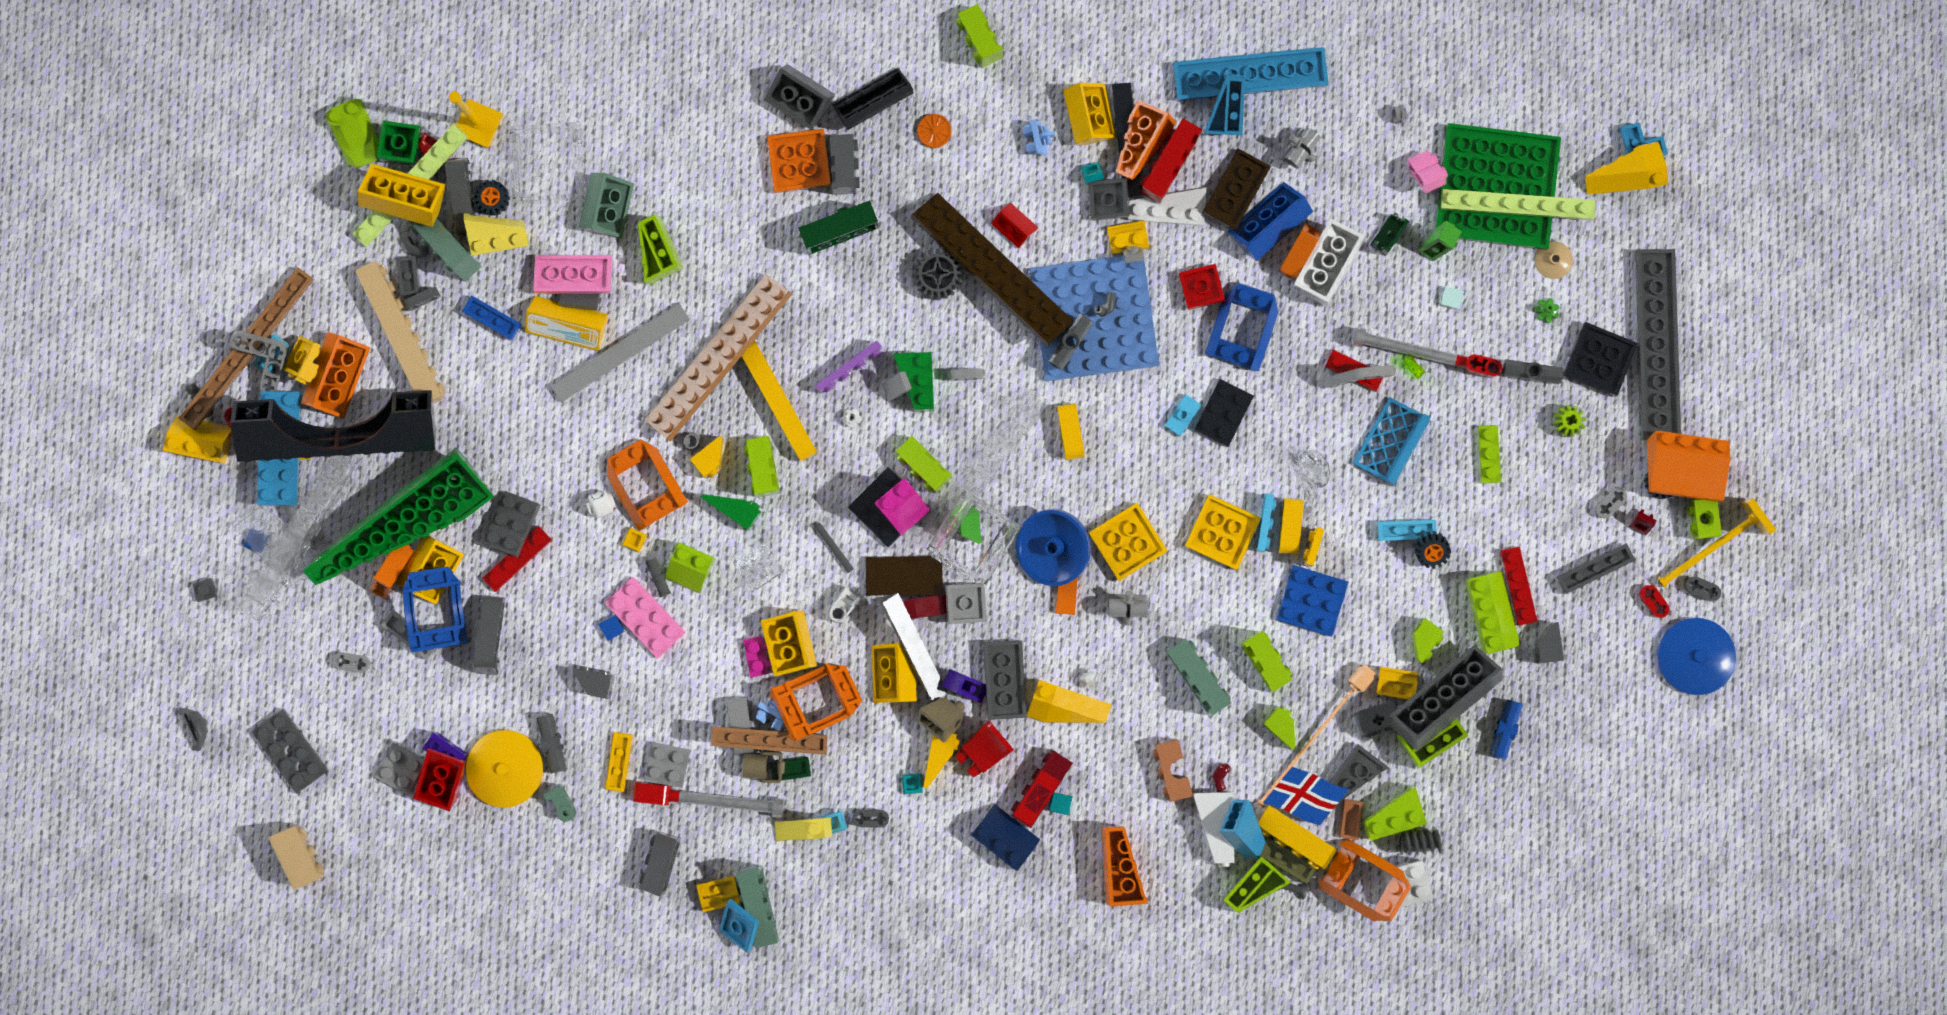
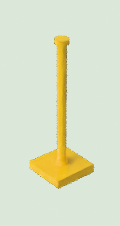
[449,91,504,149]
[1658,498,1776,588]

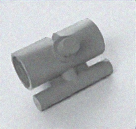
[1279,127,1321,169]
[1108,591,1148,625]

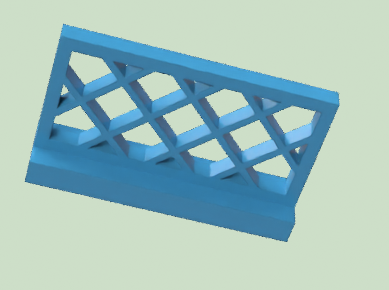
[1353,397,1431,487]

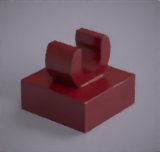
[1629,509,1657,535]

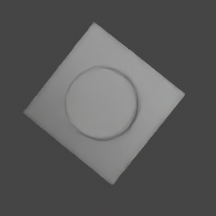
[1122,246,1144,263]

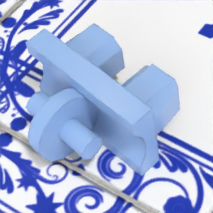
[1022,119,1055,156]
[755,700,785,732]

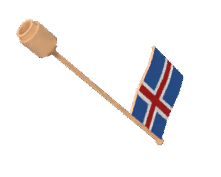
[1258,664,1376,825]

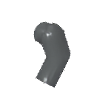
[402,236,429,258]
[1095,292,1116,317]

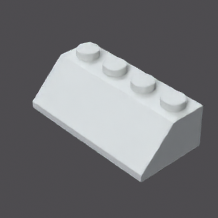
[1294,218,1364,307]

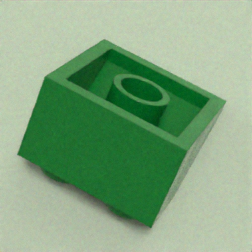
[376,120,421,165]

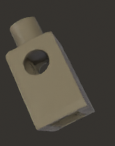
[917,698,965,743]

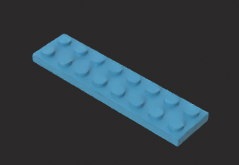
[1173,47,1328,101]

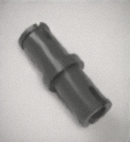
[645,558,671,598]

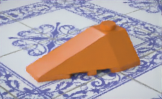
[1116,100,1177,180]

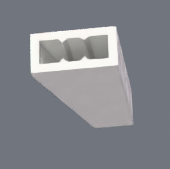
[1192,792,1234,867]

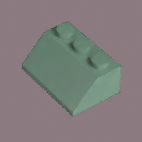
[578,173,634,239]

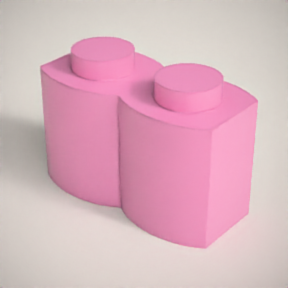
[1407,150,1448,193]

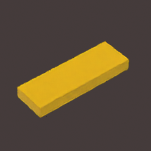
[605,732,633,792]

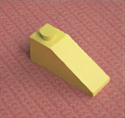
[775,817,832,841]

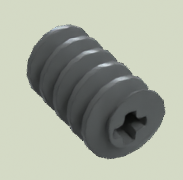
[1399,829,1441,855]

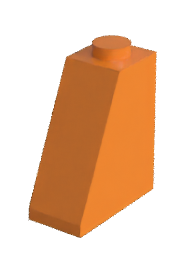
[1280,223,1322,279]
[369,545,414,600]

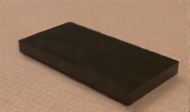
[1202,148,1271,231]
[865,556,943,596]

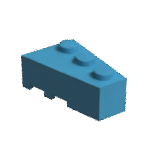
[1204,74,1246,135]

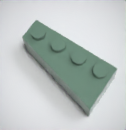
[408,218,482,282]
[1166,639,1231,716]
[736,865,779,948]

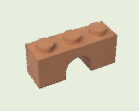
[1153,739,1193,802]

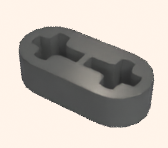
[404,287,441,311]
[1684,577,1721,602]
[852,810,889,828]

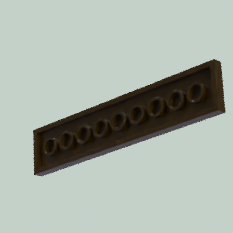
[911,193,1074,347]

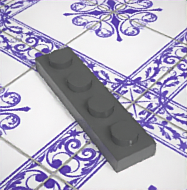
[1557,543,1635,594]

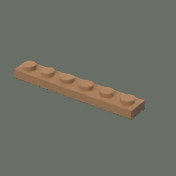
[710,726,828,755]

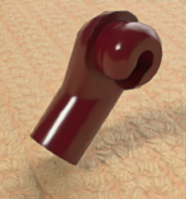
[1212,763,1231,792]

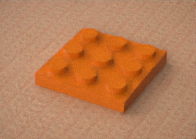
[767,129,831,193]

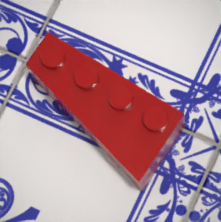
[1140,118,1202,204]

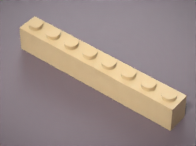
[355,260,446,404]

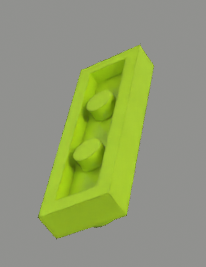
[1478,425,1501,484]

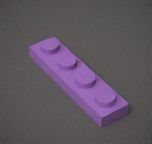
[815,340,882,393]

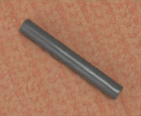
[814,523,854,573]

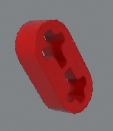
[1639,585,1670,618]

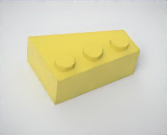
[464,213,529,256]

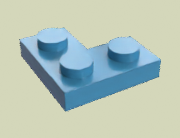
[1619,122,1668,156]

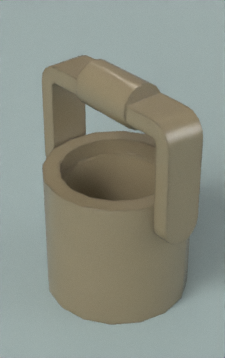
[743,751,785,783]

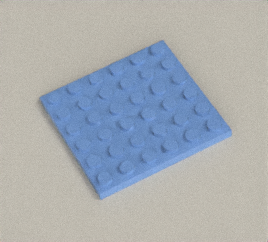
[1030,256,1159,382]

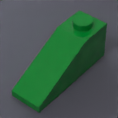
[700,494,762,531]

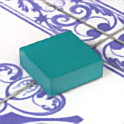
[1081,162,1104,183]
[902,773,923,794]
[1049,792,1073,815]

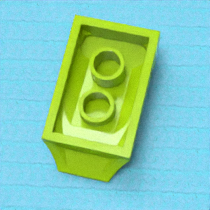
[325,99,379,169]

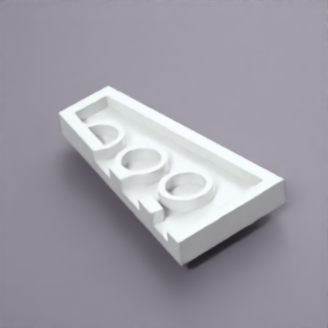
[1128,187,1207,226]

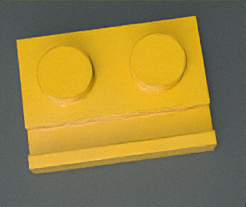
[1107,220,1149,255]
[1302,527,1325,567]
[1376,666,1419,700]
[696,875,741,912]

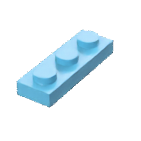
[1256,493,1276,552]
[1377,520,1436,541]

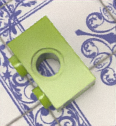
[1687,500,1722,540]

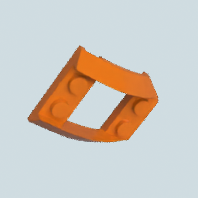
[607,439,688,531]
[770,663,862,741]
[1319,839,1411,922]

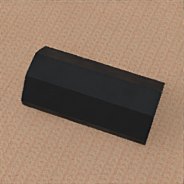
[832,68,914,130]

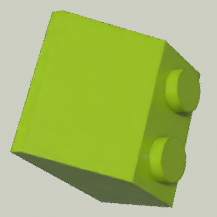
[665,542,716,593]

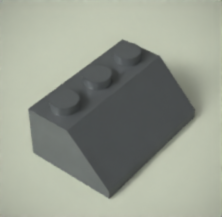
[764,64,836,130]
[639,831,681,897]

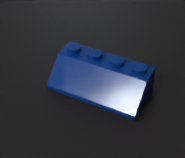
[1227,182,1313,261]

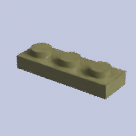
[1260,837,1316,884]

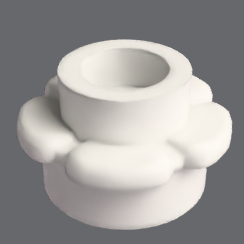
[842,409,861,427]
[1082,670,1097,689]

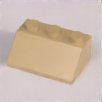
[268,825,324,890]

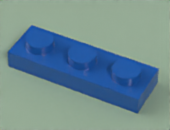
[462,295,522,341]

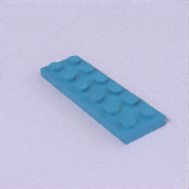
[257,391,301,506]

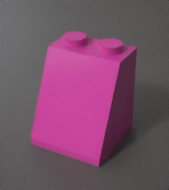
[875,478,930,536]

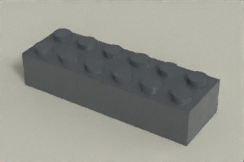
[1389,645,1503,751]

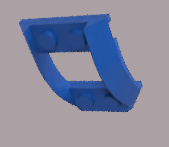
[1205,282,1278,371]
[402,567,469,653]

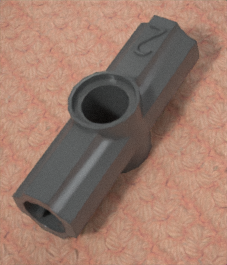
[1048,314,1094,371]
[1502,359,1563,384]
[536,714,568,774]

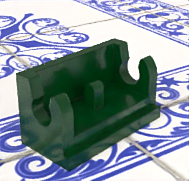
[1370,213,1410,256]

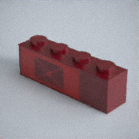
[1010,750,1073,828]

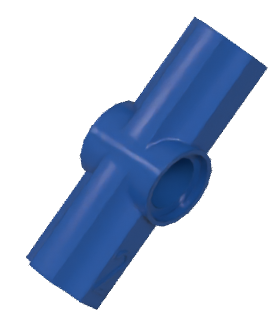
[1489,699,1523,760]

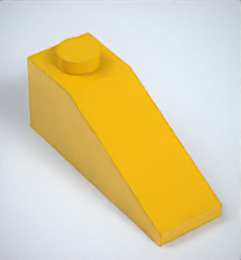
[923,734,960,788]

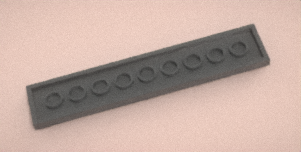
[1635,249,1681,440]

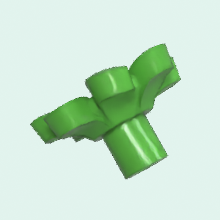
[1534,298,1559,323]

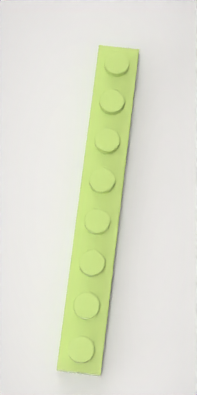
[353,124,469,247]
[1440,189,1595,220]

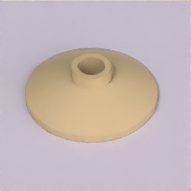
[1535,241,1573,279]

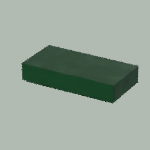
[770,757,811,781]

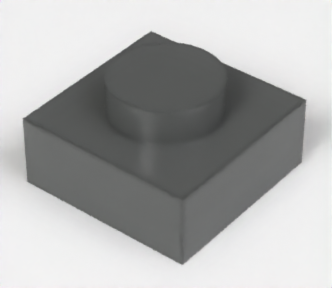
[193,578,218,602]

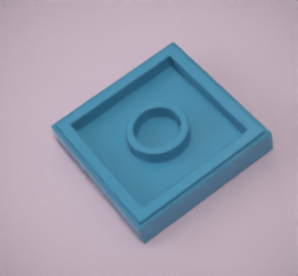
[719,899,759,953]

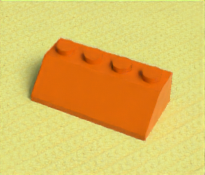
[301,332,371,419]

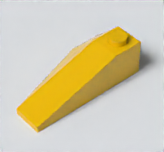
[1585,141,1668,195]
[1027,680,1111,723]

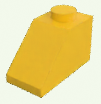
[690,436,724,479]

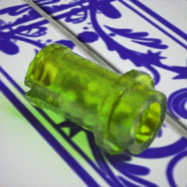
[1402,355,1426,380]

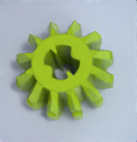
[1553,405,1587,438]

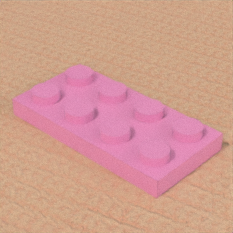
[533,255,612,294]
[605,577,686,659]

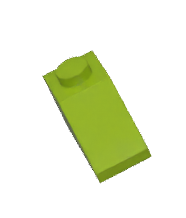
[1262,706,1296,750]

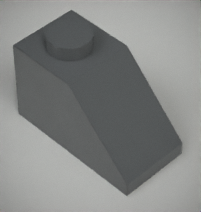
[1532,622,1564,664]

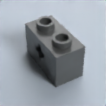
[1353,701,1395,737]

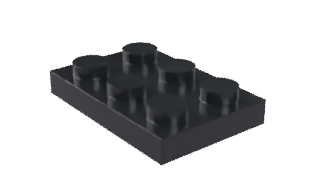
[1194,379,1254,447]

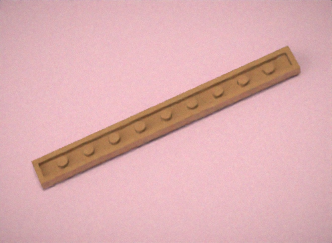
[179,267,314,430]

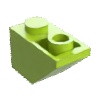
[1411,618,1444,663]

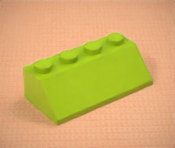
[1464,571,1521,654]

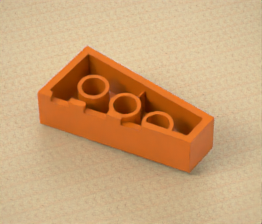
[1101,826,1148,907]

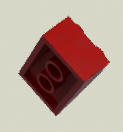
[413,748,465,812]

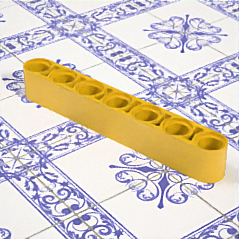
[742,340,818,462]

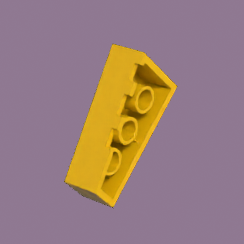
[1258,805,1337,870]

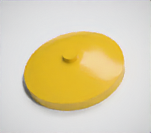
[466,730,544,808]

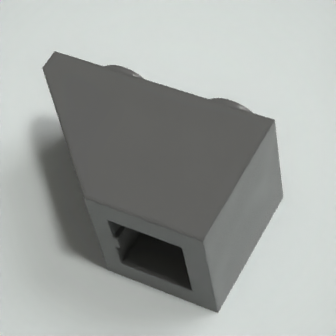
[573,666,614,699]

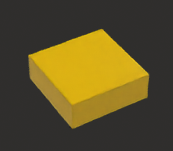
[622,527,648,552]

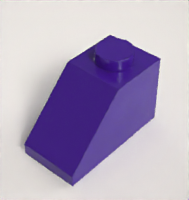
[942,669,986,703]

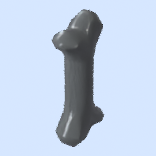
[1277,883,1310,900]

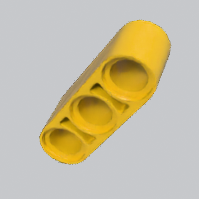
[1057,403,1085,460]
[1278,498,1303,555]

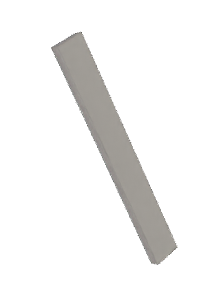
[551,303,690,402]

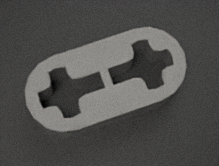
[947,368,983,381]
[1595,487,1627,518]
[333,652,370,673]

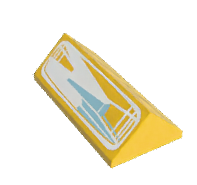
[525,296,608,351]

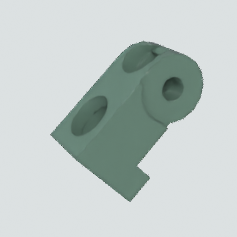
[543,785,576,822]

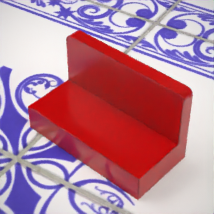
[991,203,1038,248]

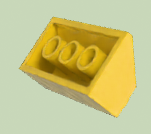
[357,163,445,227]

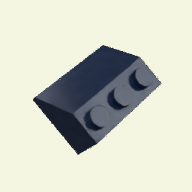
[971,804,1040,871]

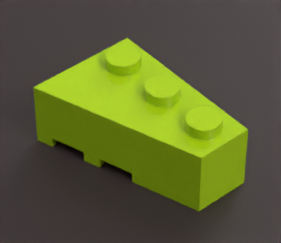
[956,4,1003,68]
[638,214,684,284]
[744,436,780,498]
[895,436,952,493]
[1240,630,1292,692]
[1396,719,1469,769]
[1362,786,1427,841]
[1223,856,1291,913]

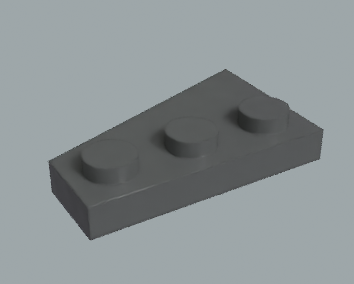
[1329,744,1389,801]

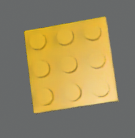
[1185,494,1261,571]
[1088,503,1168,582]

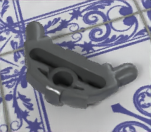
[178,708,208,751]

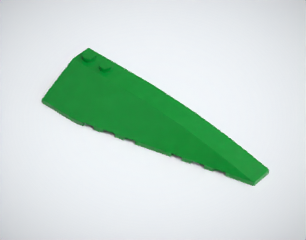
[303,447,494,585]

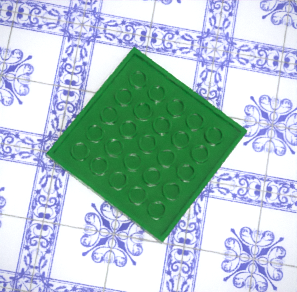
[1435,123,1561,250]

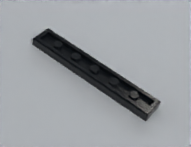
[1112,82,1142,197]

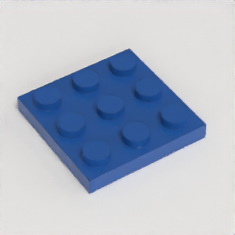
[1276,565,1349,637]

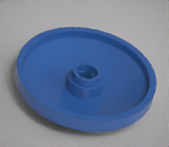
[1016,509,1091,586]
[1657,618,1736,695]

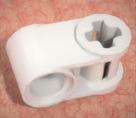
[829,586,863,623]

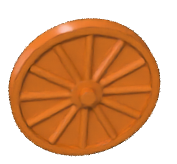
[917,114,951,148]

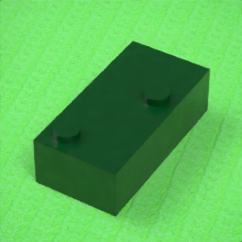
[798,200,879,255]

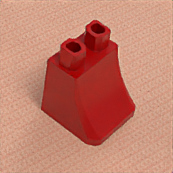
[955,720,1014,778]

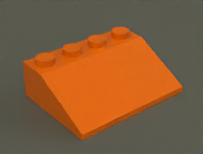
[1647,430,1730,502]

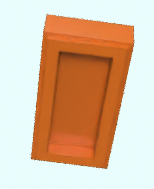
[1056,578,1078,615]

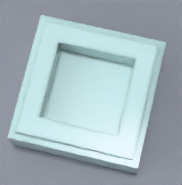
[1440,286,1464,310]

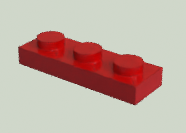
[1325,349,1383,392]

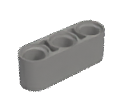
[728,697,755,755]

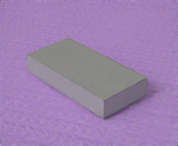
[882,371,912,402]

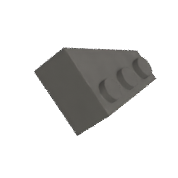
[830,134,860,195]

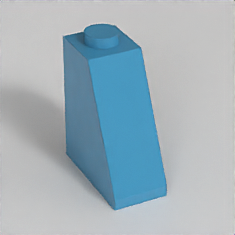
[1220,799,1265,858]

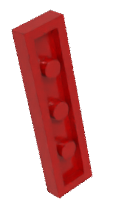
[482,526,552,592]
[1500,547,1538,626]

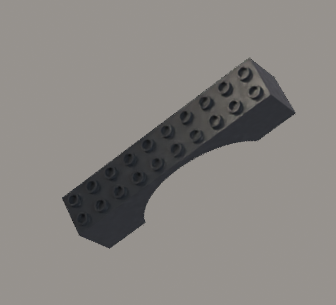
[230,390,436,462]

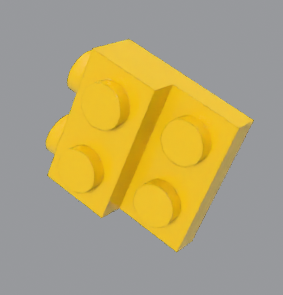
[283,335,321,384]

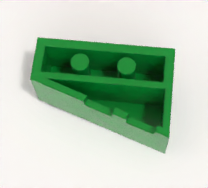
[893,352,934,412]

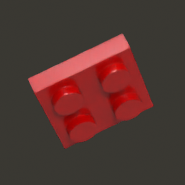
[1179,263,1225,310]

